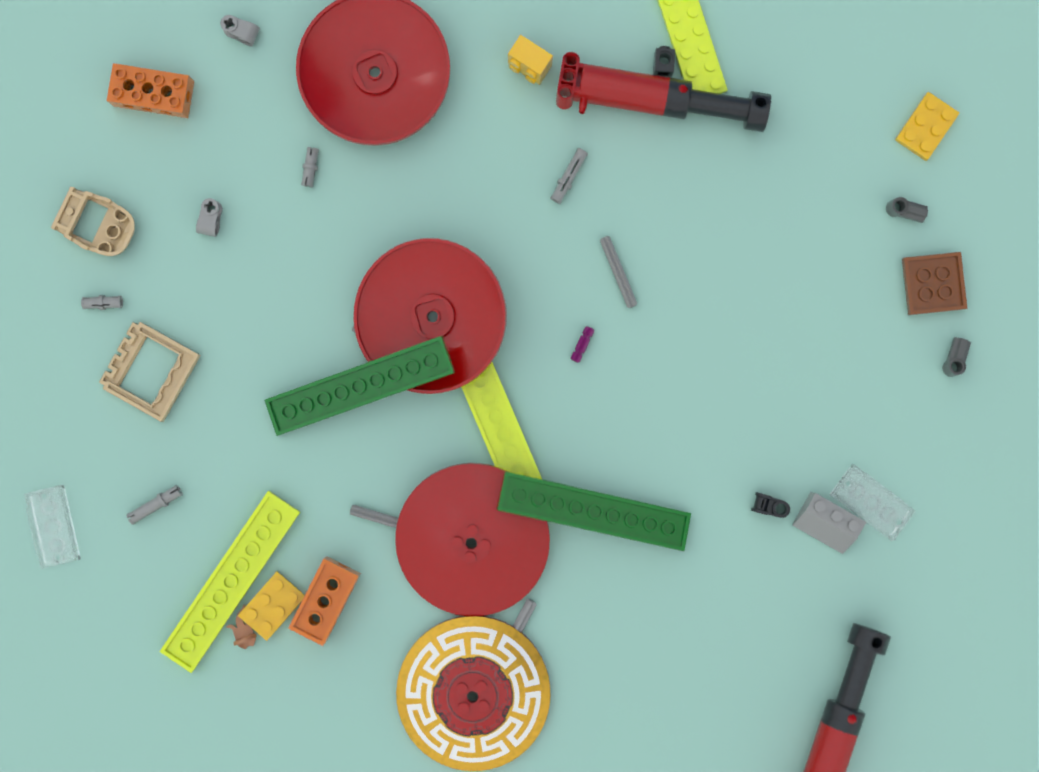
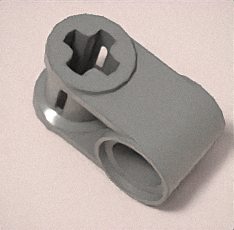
[220,15,260,46]
[196,198,222,237]

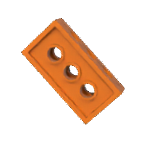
[106,63,194,118]
[288,556,361,646]

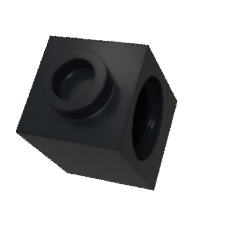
[653,46,675,77]

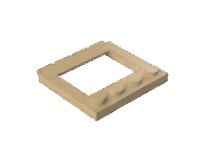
[99,322,201,422]

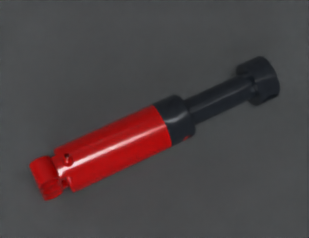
[556,52,771,132]
[804,623,891,772]

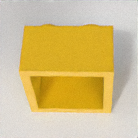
[508,34,553,85]

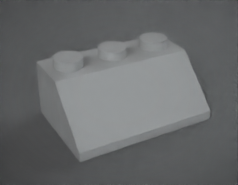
[792,492,866,554]

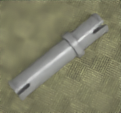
[550,148,588,204]
[126,485,183,525]

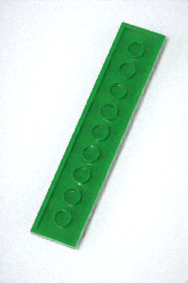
[264,336,455,436]
[497,472,691,551]

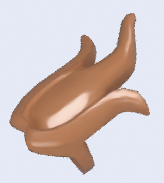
[226,604,257,649]

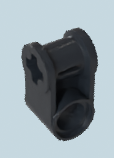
[751,492,790,518]

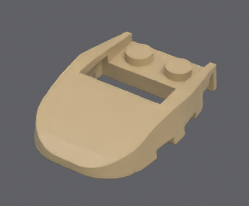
[51,186,135,256]

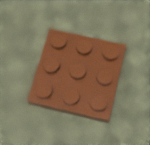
[902,252,968,315]

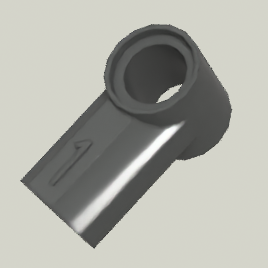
[886,197,928,223]
[942,337,971,377]

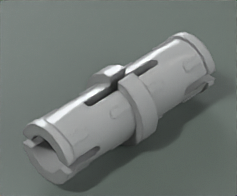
[301,147,319,187]
[81,295,123,310]

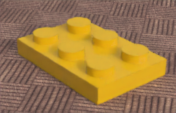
[895,92,960,161]
[238,571,305,641]

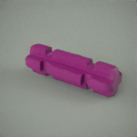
[571,326,594,363]

